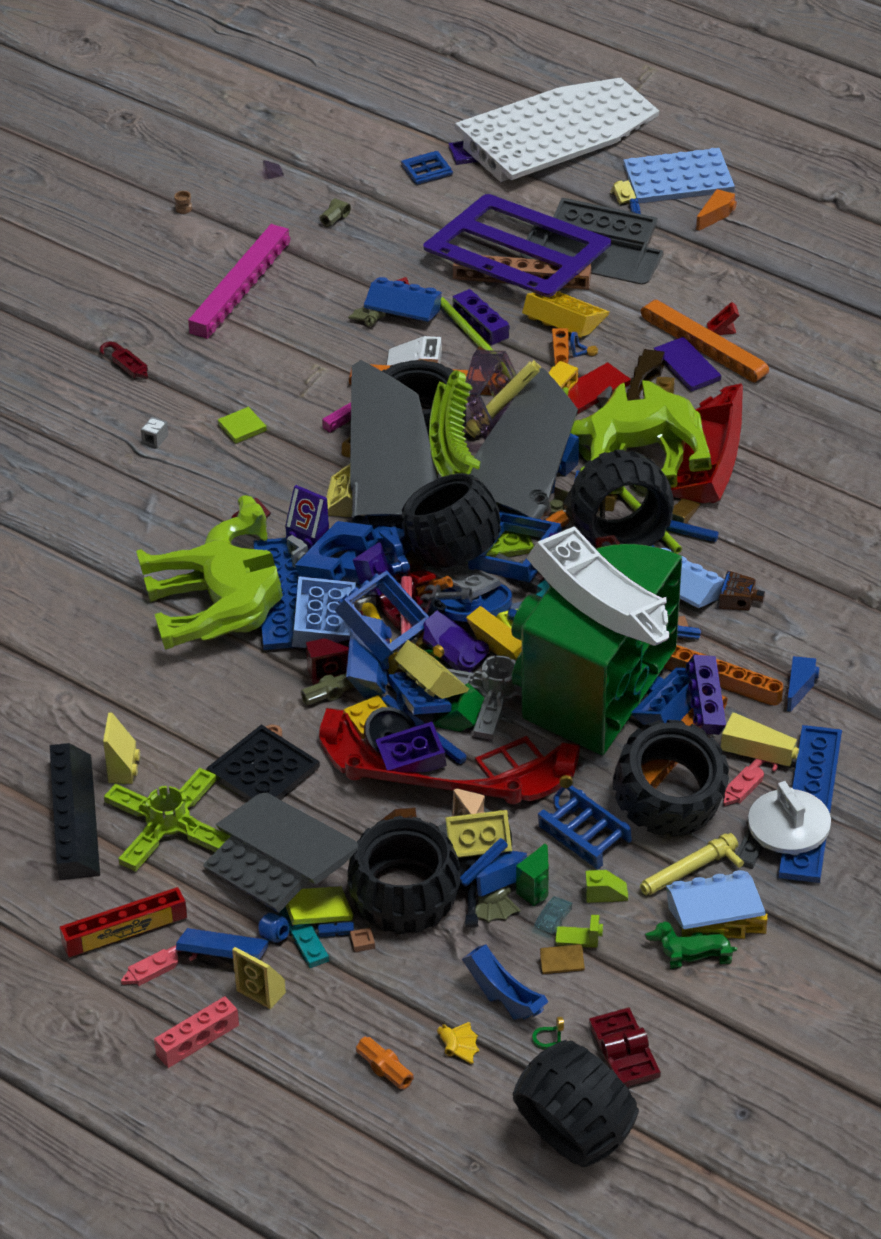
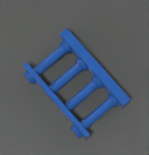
[538,786,632,870]

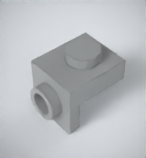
[287,535,308,568]

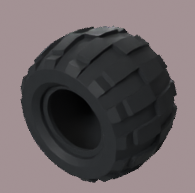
[401,473,501,568]

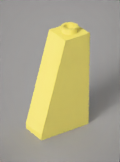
[721,712,799,766]

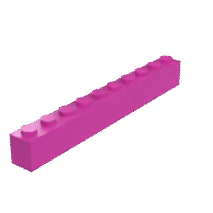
[188,224,291,339]

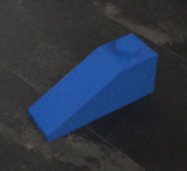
[787,656,820,712]
[476,851,527,896]

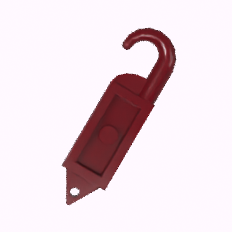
[99,341,148,379]

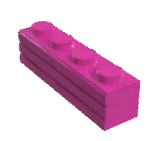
[322,402,351,433]

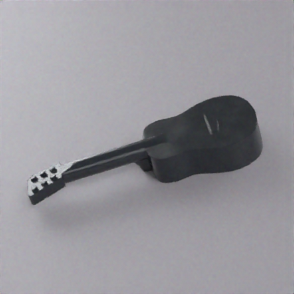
[458,855,482,928]

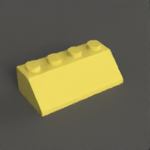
[394,640,469,699]

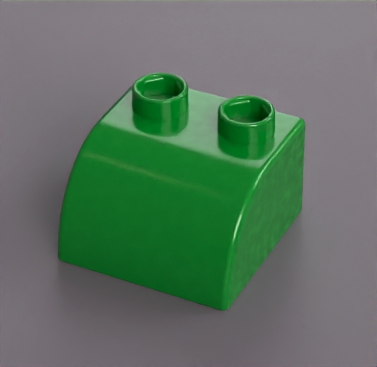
[511,544,682,756]

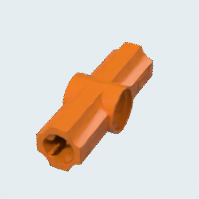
[356,1036,414,1089]

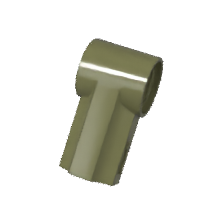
[319,198,351,227]

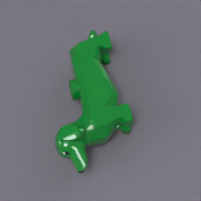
[645,922,737,969]

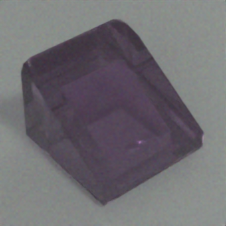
[263,160,284,179]

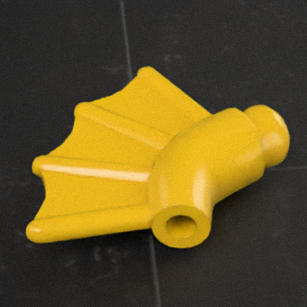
[437,1022,479,1064]

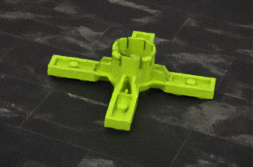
[104,768,231,872]

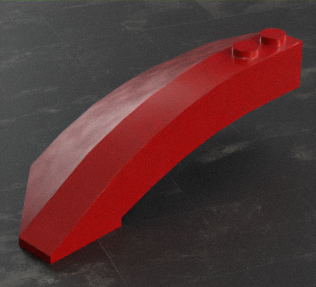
[671,383,743,503]

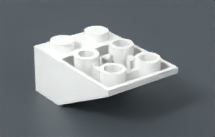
[387,336,442,365]

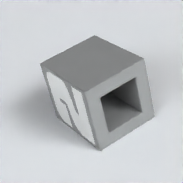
[141,417,168,448]

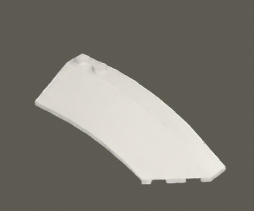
[527,526,669,646]

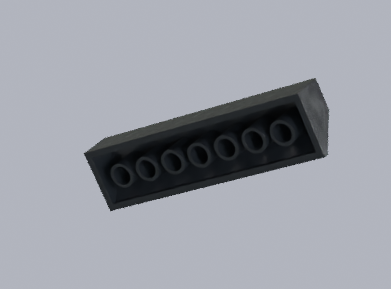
[49,743,100,880]

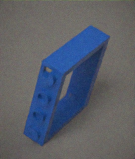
[468,511,562,582]
[334,570,429,662]

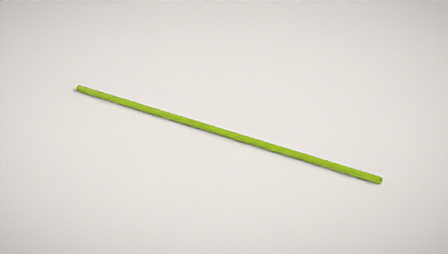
[440,297,682,554]

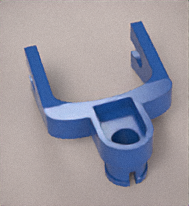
[379,527,410,576]

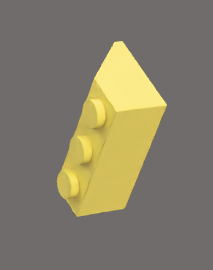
[326,464,352,517]

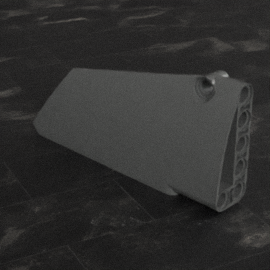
[350,360,438,529]
[470,368,578,519]

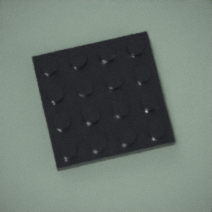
[206,724,320,801]

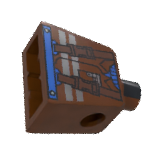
[719,570,765,611]

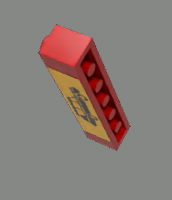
[59,887,187,958]

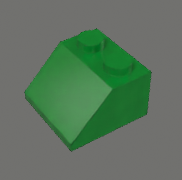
[432,683,485,732]
[516,844,549,906]

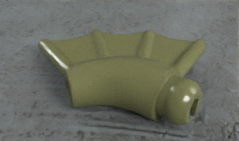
[348,306,386,327]
[476,886,520,923]

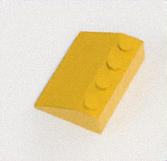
[522,292,610,338]

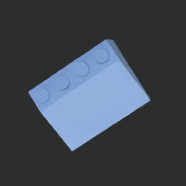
[292,577,356,648]
[666,870,766,929]

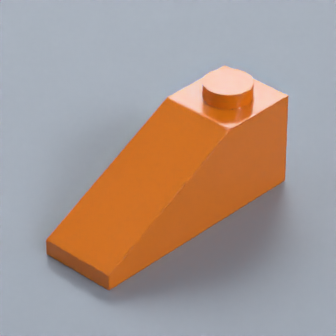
[696,189,737,231]

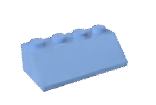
[661,548,724,608]

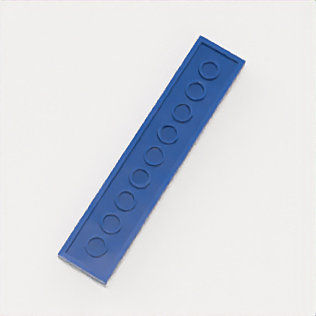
[779,725,842,883]

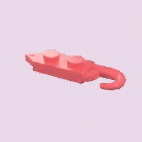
[724,759,778,806]
[121,945,198,986]

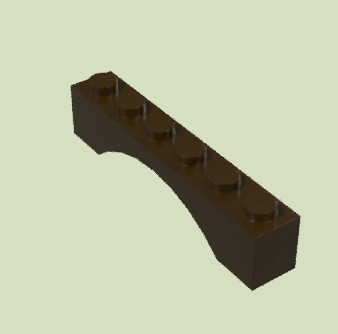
[626,349,665,401]

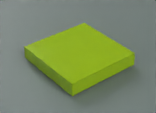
[218,407,267,444]

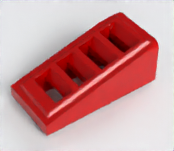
[406,569,436,587]

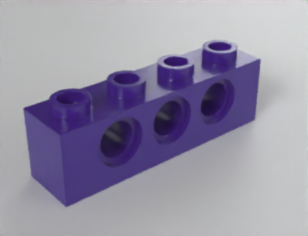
[452,289,510,345]
[685,655,726,735]

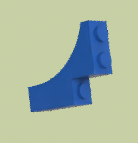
[462,944,549,1020]

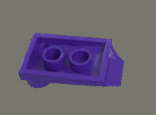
[422,610,491,673]

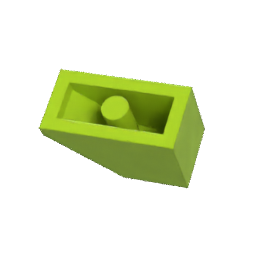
[585,870,628,903]

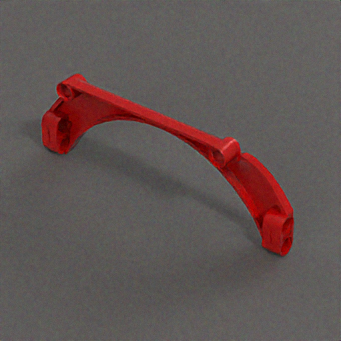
[319,708,580,804]

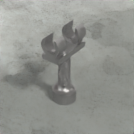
[420,585,473,608]

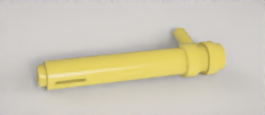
[465,360,541,438]
[640,833,744,895]

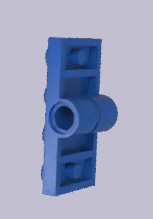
[388,672,452,715]

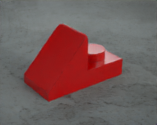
[707,302,740,335]

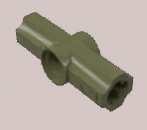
[301,673,355,705]

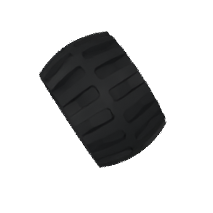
[571,450,674,548]
[347,816,460,934]
[512,1040,639,1167]

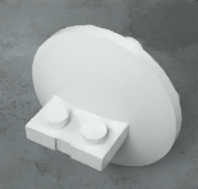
[748,781,831,855]

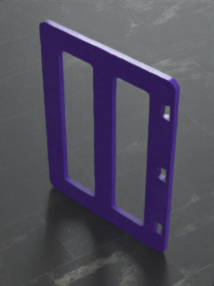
[423,194,611,297]

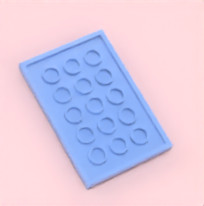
[623,148,735,203]

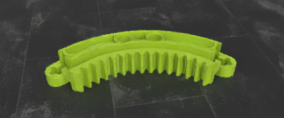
[429,370,480,477]

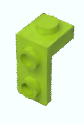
[556,915,603,948]

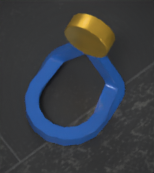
[570,332,598,357]
[553,775,579,814]

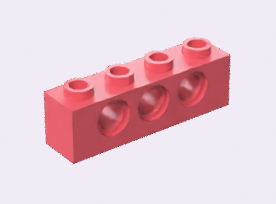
[154,996,239,1068]

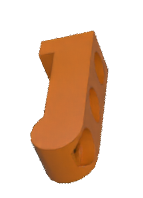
[552,328,569,366]

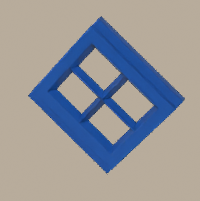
[401,151,453,184]

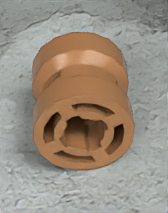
[174,191,192,214]

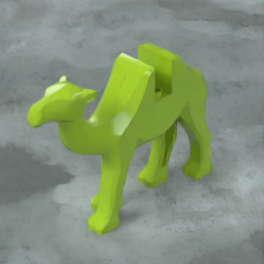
[563,381,712,495]
[136,495,283,650]

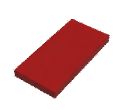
[568,362,631,414]

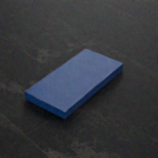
[176,928,269,960]

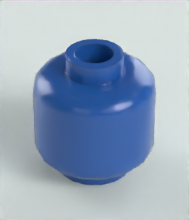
[258,913,290,943]

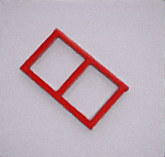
[475,736,544,778]

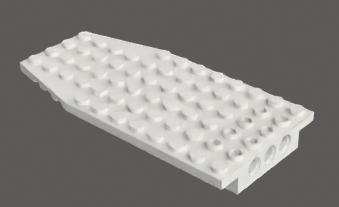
[455,78,659,182]

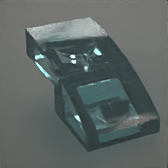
[534,896,573,934]

